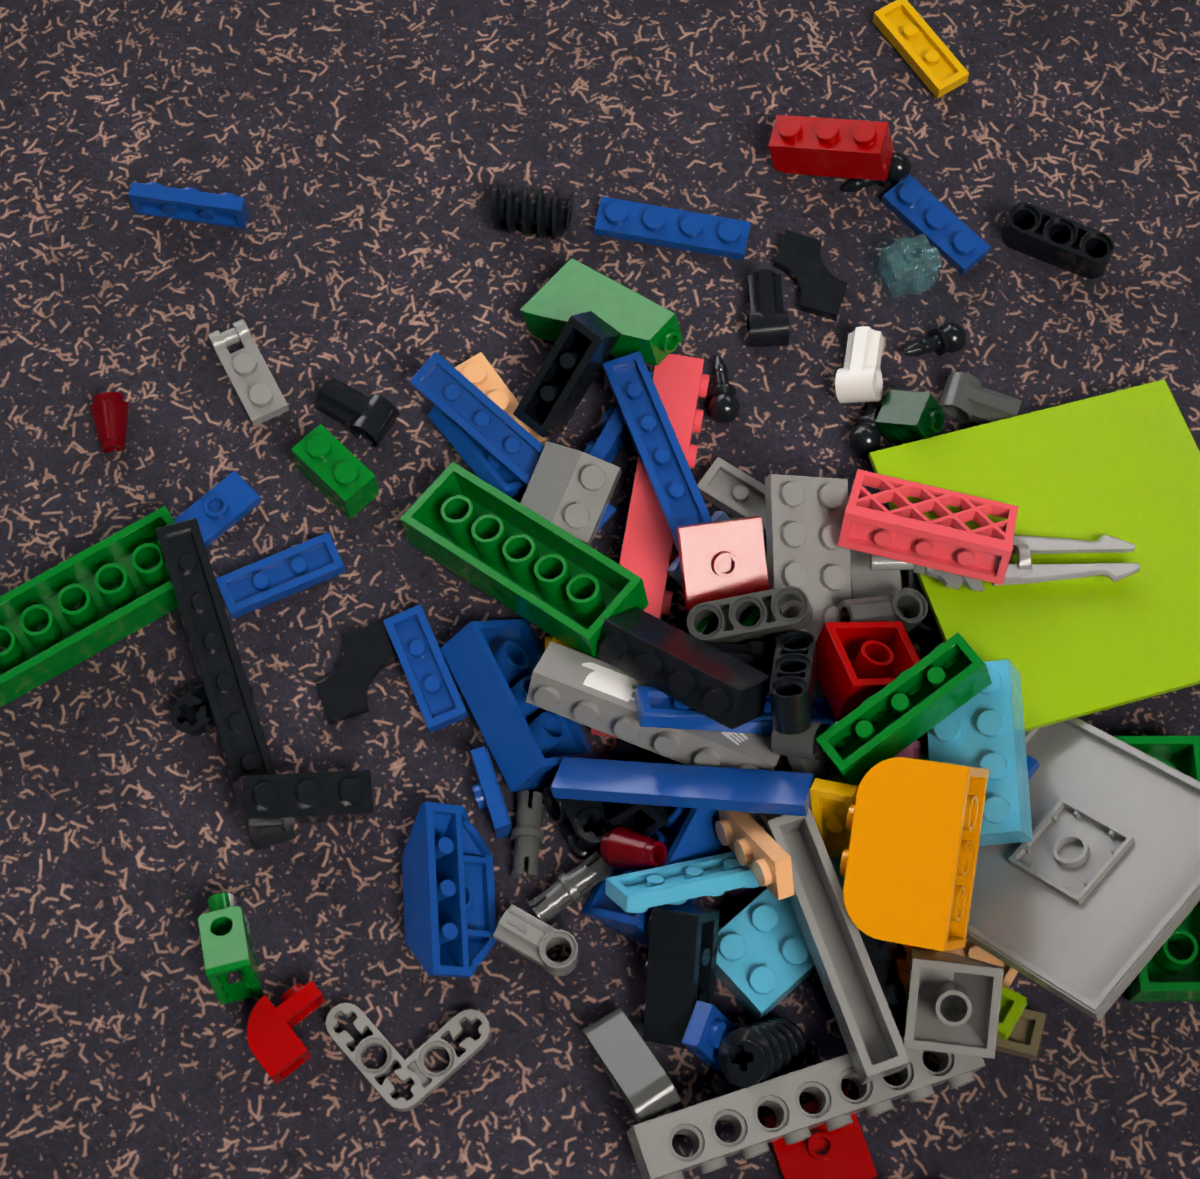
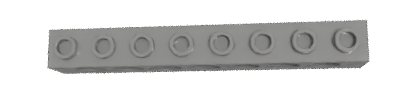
[626,1035,986,1179]

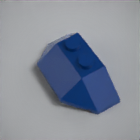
[402,802,497,978]

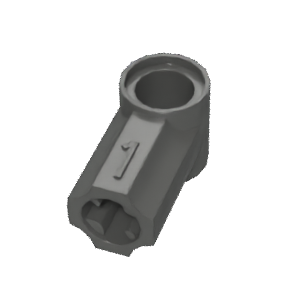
[938,372,1022,425]
[837,588,928,634]
[771,721,830,780]

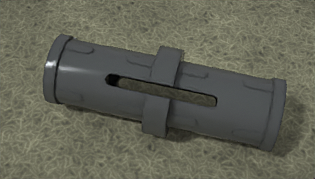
[510,791,544,880]
[528,851,613,923]

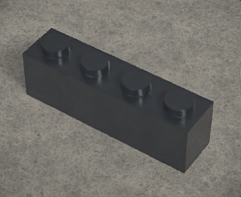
[597,607,771,730]

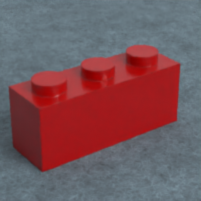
[768,115,894,181]

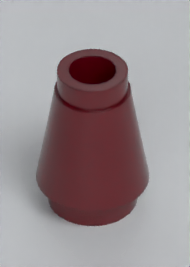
[89,392,129,453]
[600,826,667,869]

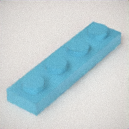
[605,851,760,913]

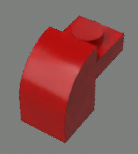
[247,980,326,1085]

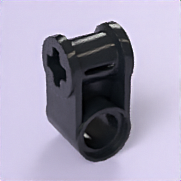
[543,784,613,860]

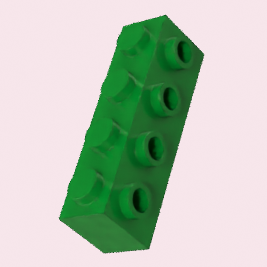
[816,633,992,785]

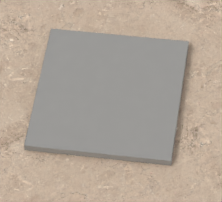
[966,718,1200,1022]

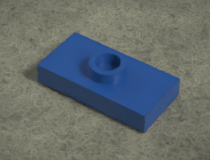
[174,470,262,547]
[470,746,512,839]

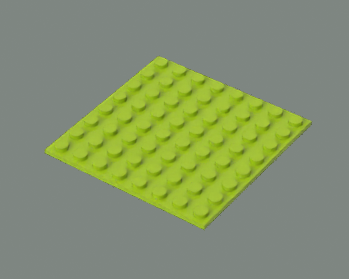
[868,379,1200,732]

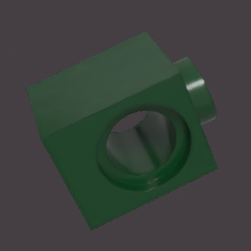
[875,389,946,445]

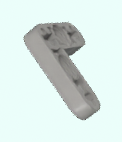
[326,1003,490,1112]

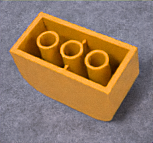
[840,757,989,952]

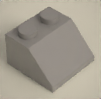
[521,441,622,546]

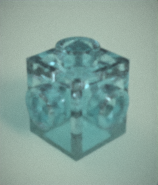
[877,234,942,299]

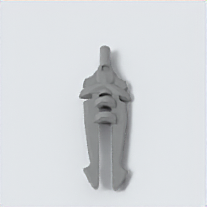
[869,534,1141,591]

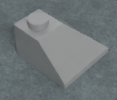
[903,949,1004,1059]

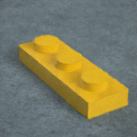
[872,0,969,99]

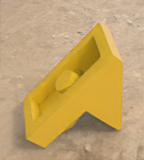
[810,778,858,859]

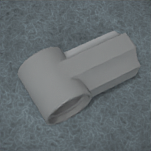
[493,904,578,977]

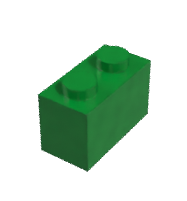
[291,424,379,520]

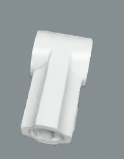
[835,326,884,403]

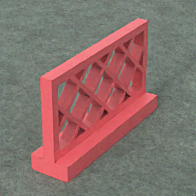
[837,469,1019,585]

